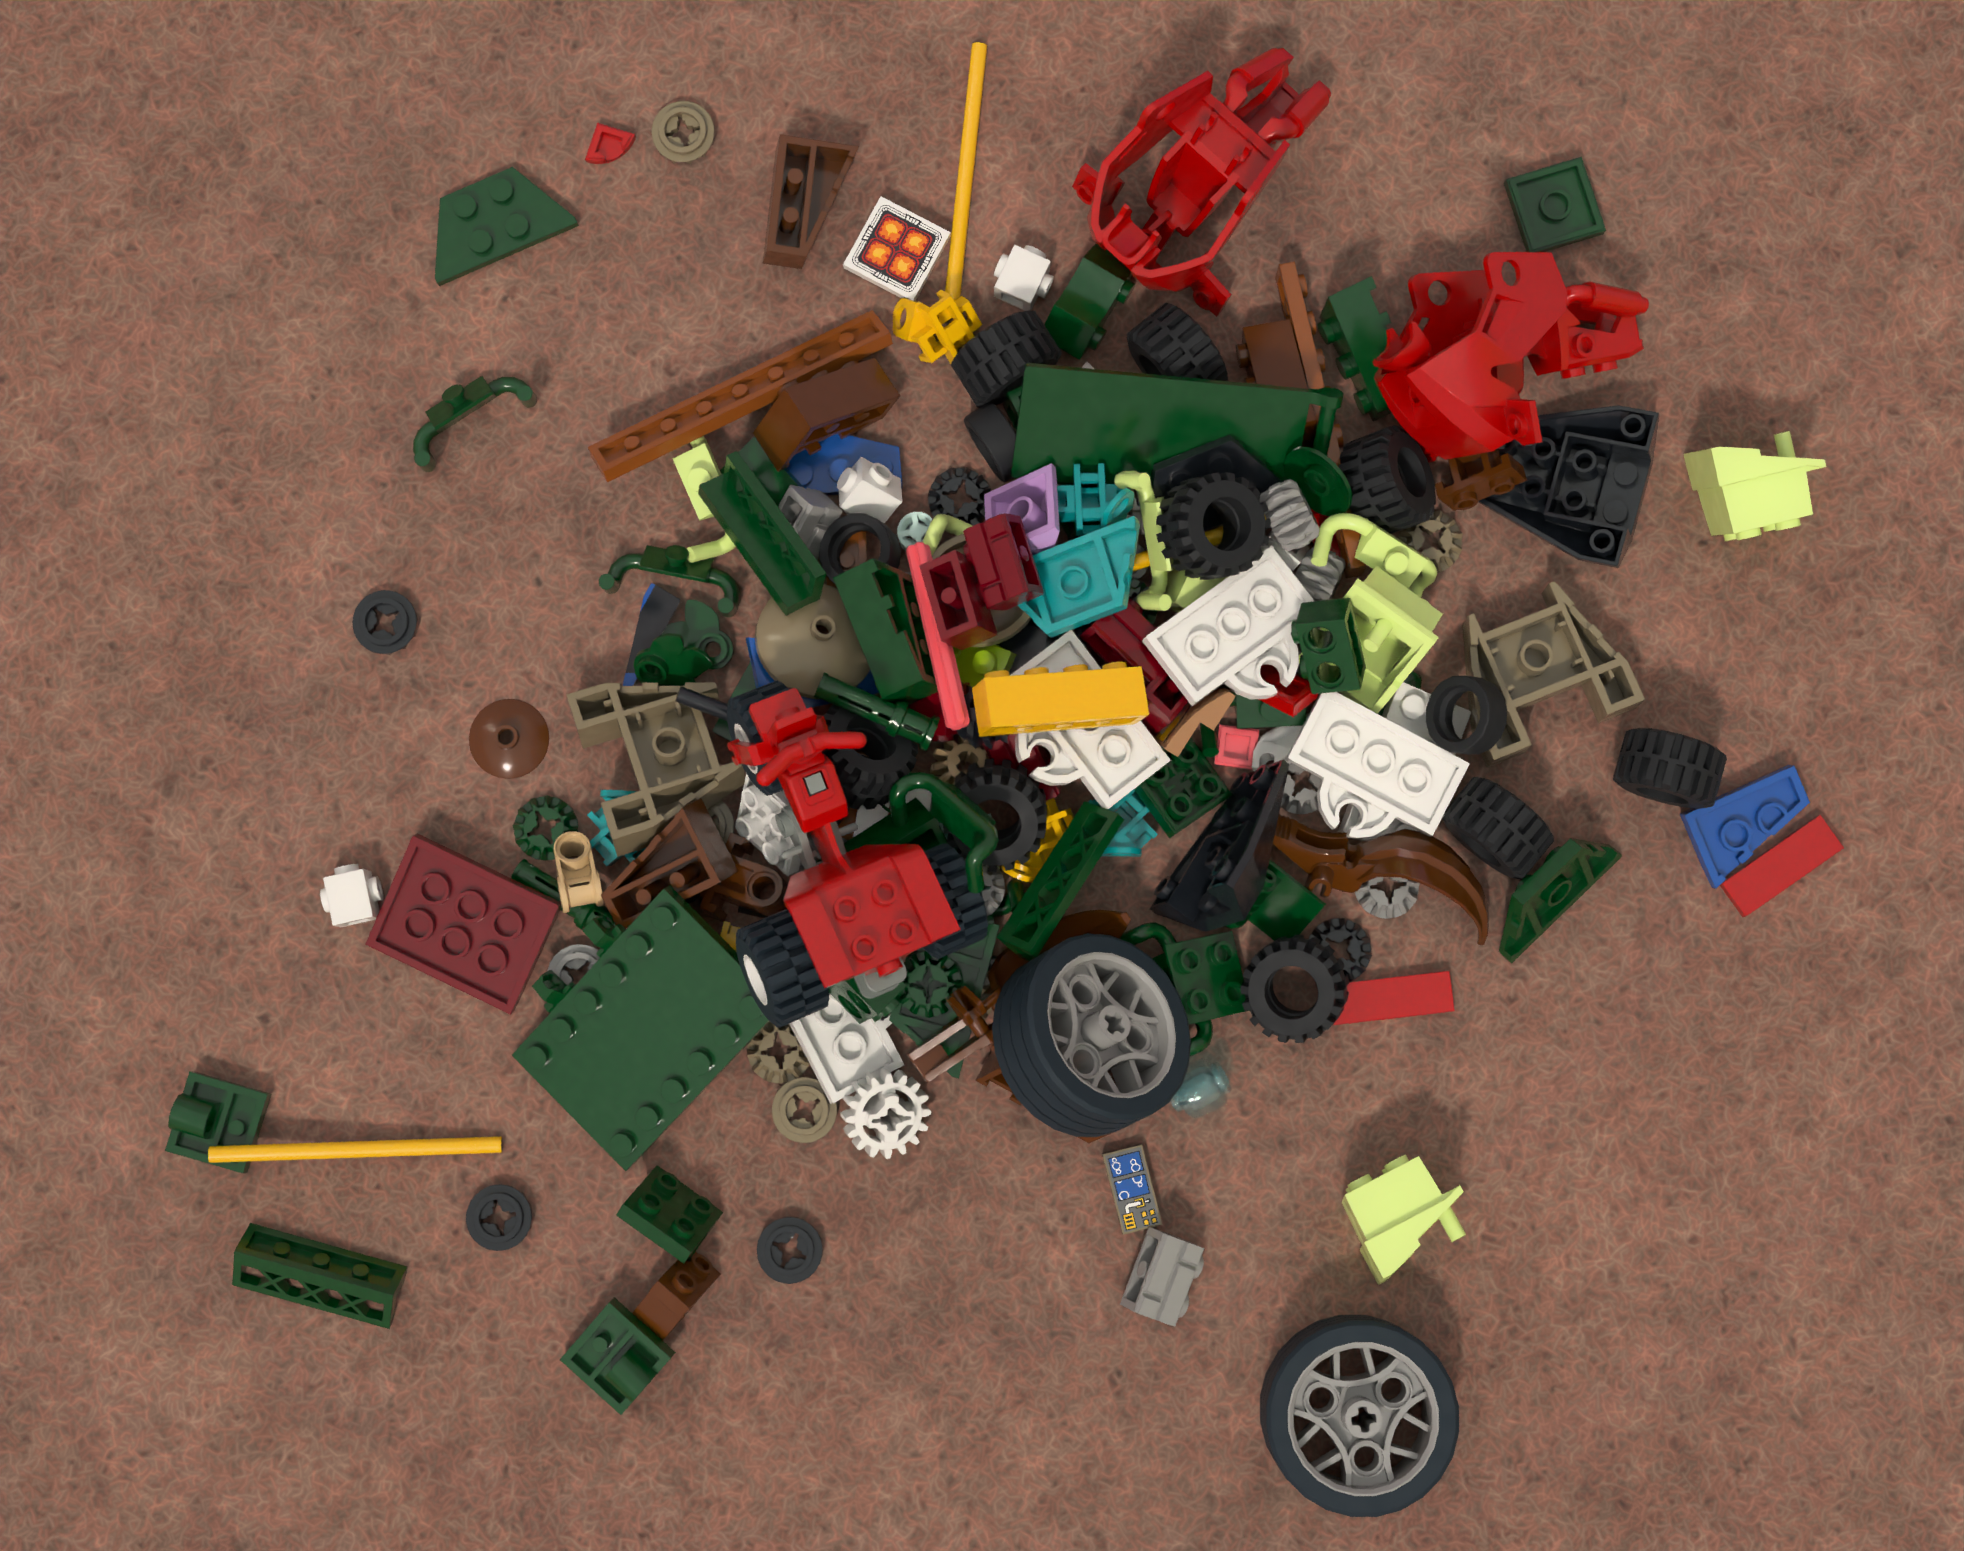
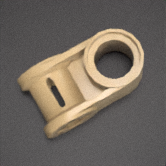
[554,831,604,913]

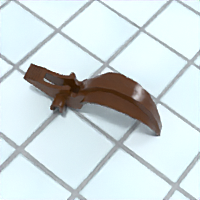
[1273,814,1489,945]
[907,910,1132,1083]

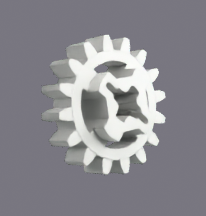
[840,1068,931,1159]

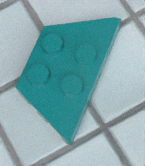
[1018,516,1140,638]

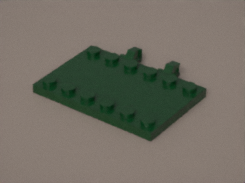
[512,885,769,1171]

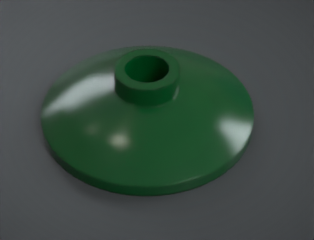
[1284,447,1352,517]

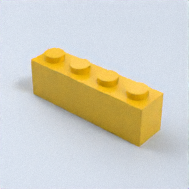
[972,662,1149,737]

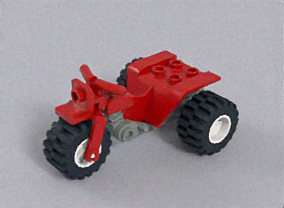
[727,681,988,1028]

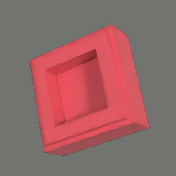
[1214,724,1259,770]

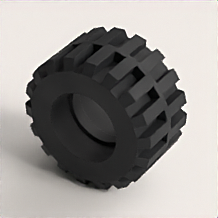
[1126,303,1228,381]
[951,310,1062,408]
[1339,425,1436,534]
[1156,472,1271,580]
[822,704,918,810]
[1613,728,1727,809]
[943,758,1047,872]
[1442,776,1554,880]
[1241,935,1349,1043]

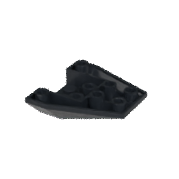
[1478,405,1659,568]
[1150,759,1289,932]

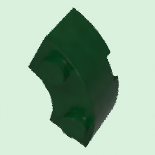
[1044,243,1136,360]

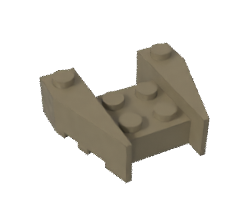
[1462,581,1645,768]
[566,682,745,857]

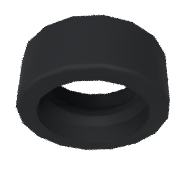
[964,402,1016,482]
[819,513,901,583]
[1426,675,1507,755]

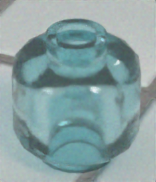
[1171,1058,1232,1119]

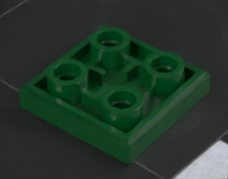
[1134,738,1232,839]

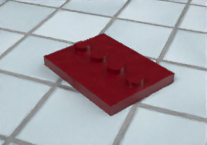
[365,833,562,1015]

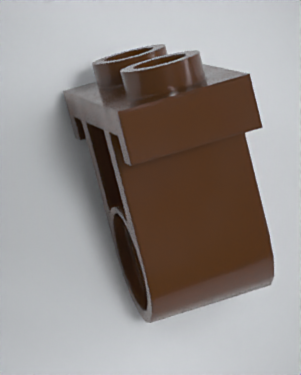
[1435,449,1527,511]
[699,833,788,922]
[632,1252,721,1340]

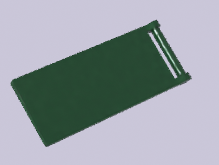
[1011,363,1344,486]

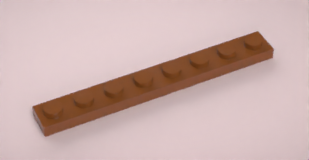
[1275,261,1367,579]
[588,310,893,482]

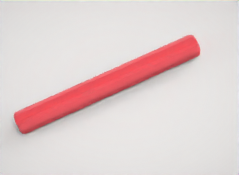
[906,542,970,730]

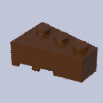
[763,134,859,269]

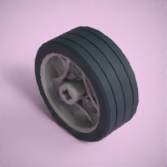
[992,933,1191,1137]
[1260,1315,1459,1517]

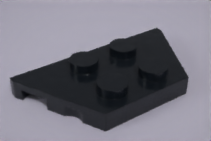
[1144,435,1285,549]

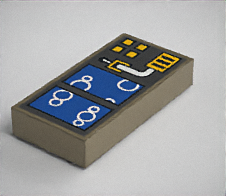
[1102,1144,1163,1235]

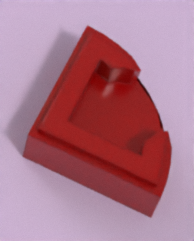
[585,123,636,164]

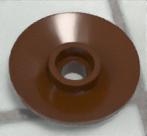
[469,699,549,779]

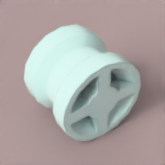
[897,512,932,551]

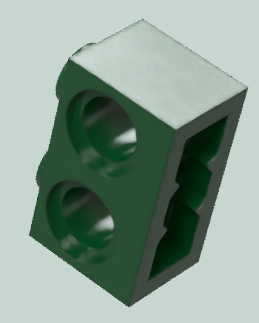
[1291,598,1366,694]
[829,978,907,1024]

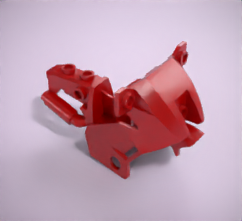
[1072,48,1331,317]
[1373,252,1649,463]

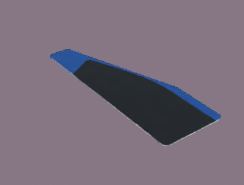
[623,583,680,686]

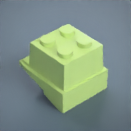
[1684,431,1826,541]
[1299,566,1443,714]
[1342,1155,1466,1285]

